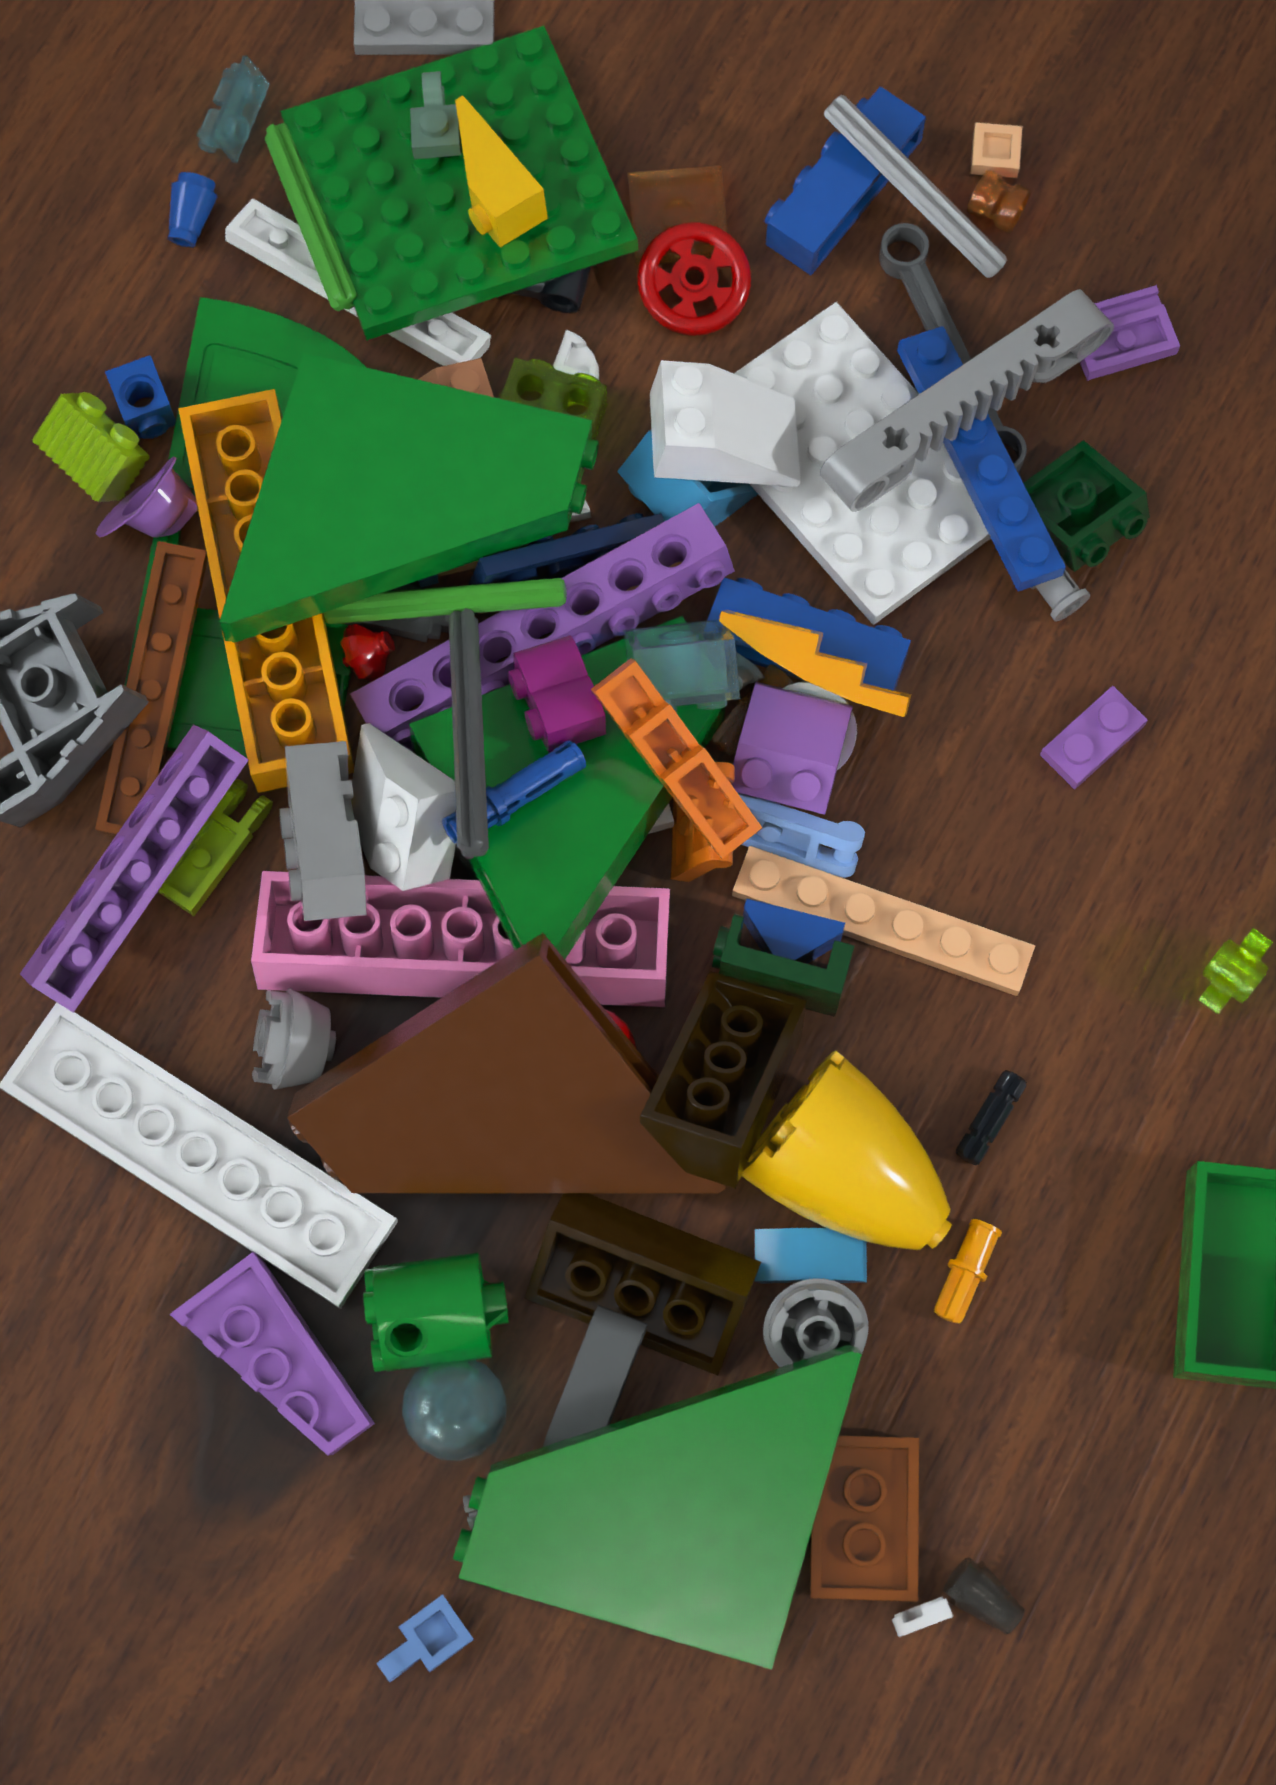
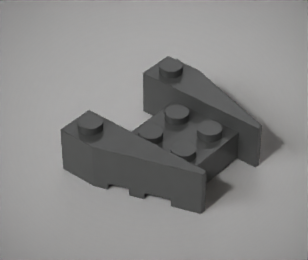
[0,593,149,828]

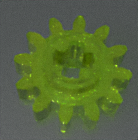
[1198,928,1273,1015]

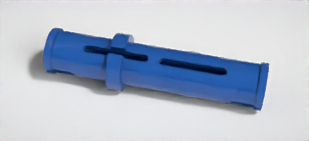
[442,740,586,844]

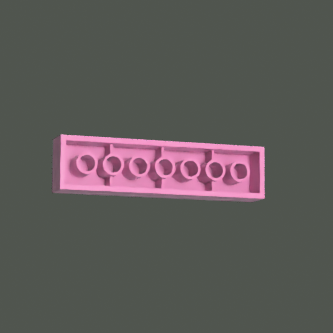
[251,871,670,1007]

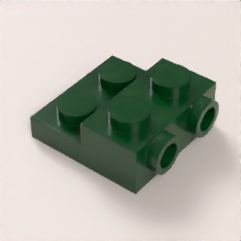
[1023,440,1150,572]

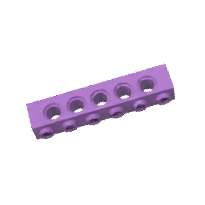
[20,724,248,1013]

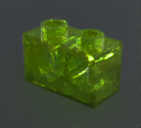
[500,358,608,440]

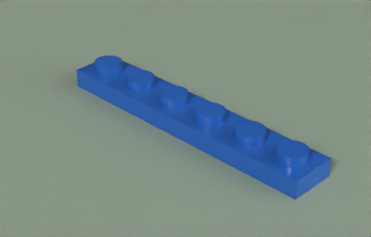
[897,326,1066,592]

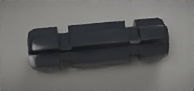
[956,1070,1027,1166]

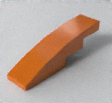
[591,658,763,859]

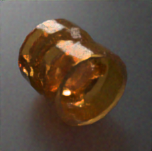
[967,169,1031,234]

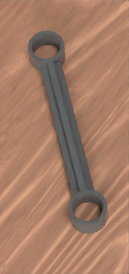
[879,223,1027,474]

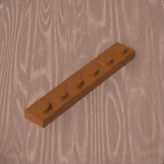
[95,541,208,836]

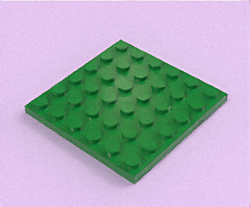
[280,26,639,340]

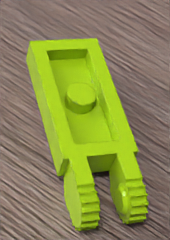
[157,778,273,916]

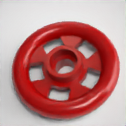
[637,222,751,336]

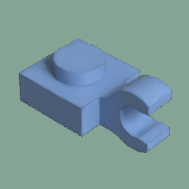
[377,1594,474,1682]

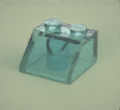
[623,619,740,712]

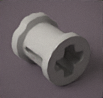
[1030,557,1091,622]

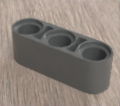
[543,1305,648,1447]

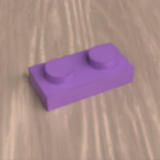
[1040,686,1148,790]

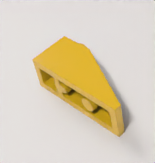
[455,96,548,248]

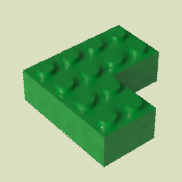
[1173,1161,1276,1389]

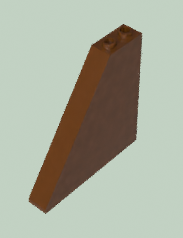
[287,933,727,1193]

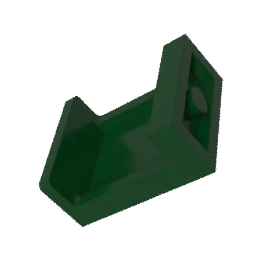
[712,914,855,1017]

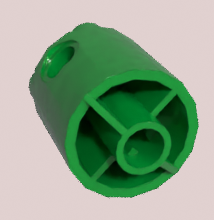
[363,1253,509,1372]

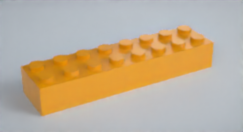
[178,389,355,793]

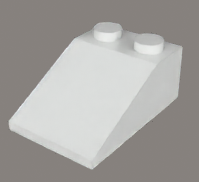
[650,360,801,487]
[351,723,456,891]

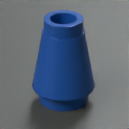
[168,172,218,248]

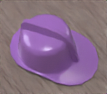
[96,456,198,538]

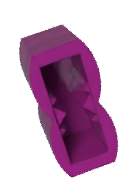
[508,635,606,753]

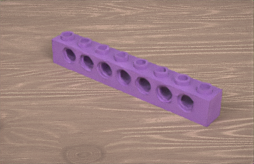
[351,503,735,752]

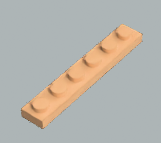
[732,845,1035,996]

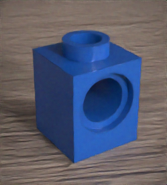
[105,355,176,439]

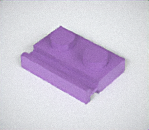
[1080,285,1180,380]

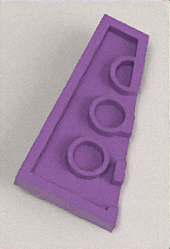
[170,1252,375,1456]

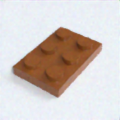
[809,1436,919,1602]

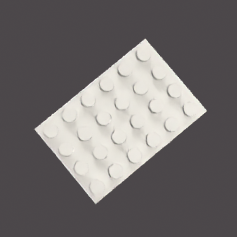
[734,302,991,625]

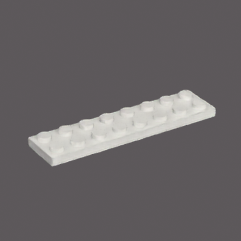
[0,1002,398,1309]

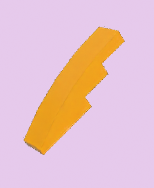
[719,610,911,717]

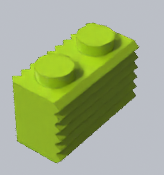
[32,392,149,502]

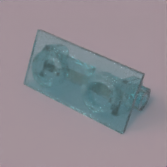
[197,56,270,163]

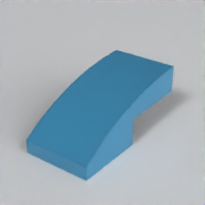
[755,1228,867,1284]

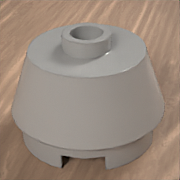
[252,988,336,1090]
[763,1278,868,1367]

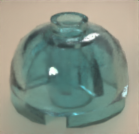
[402,1360,507,1461]

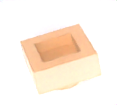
[970,123,1022,178]

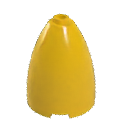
[742,1051,952,1250]

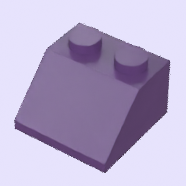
[731,682,853,815]

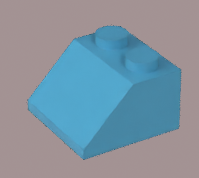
[617,430,758,527]

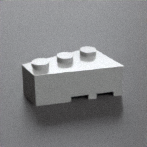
[279,741,367,921]

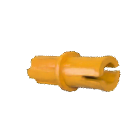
[934,1219,1002,1324]

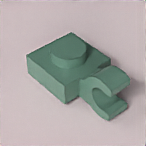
[410,71,461,159]

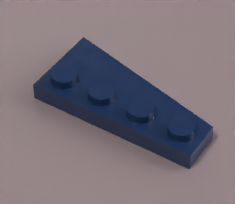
[468,513,664,615]

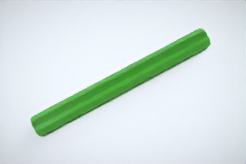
[265,123,357,311]
[323,578,567,624]

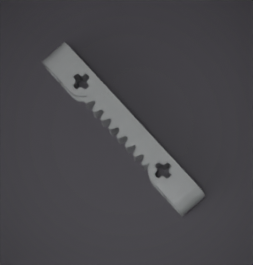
[820,289,1114,512]

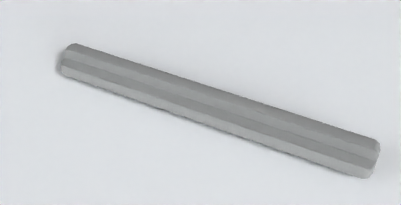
[824,95,1007,278]

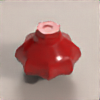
[340,624,395,682]

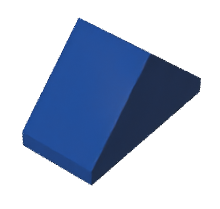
[743,898,845,964]

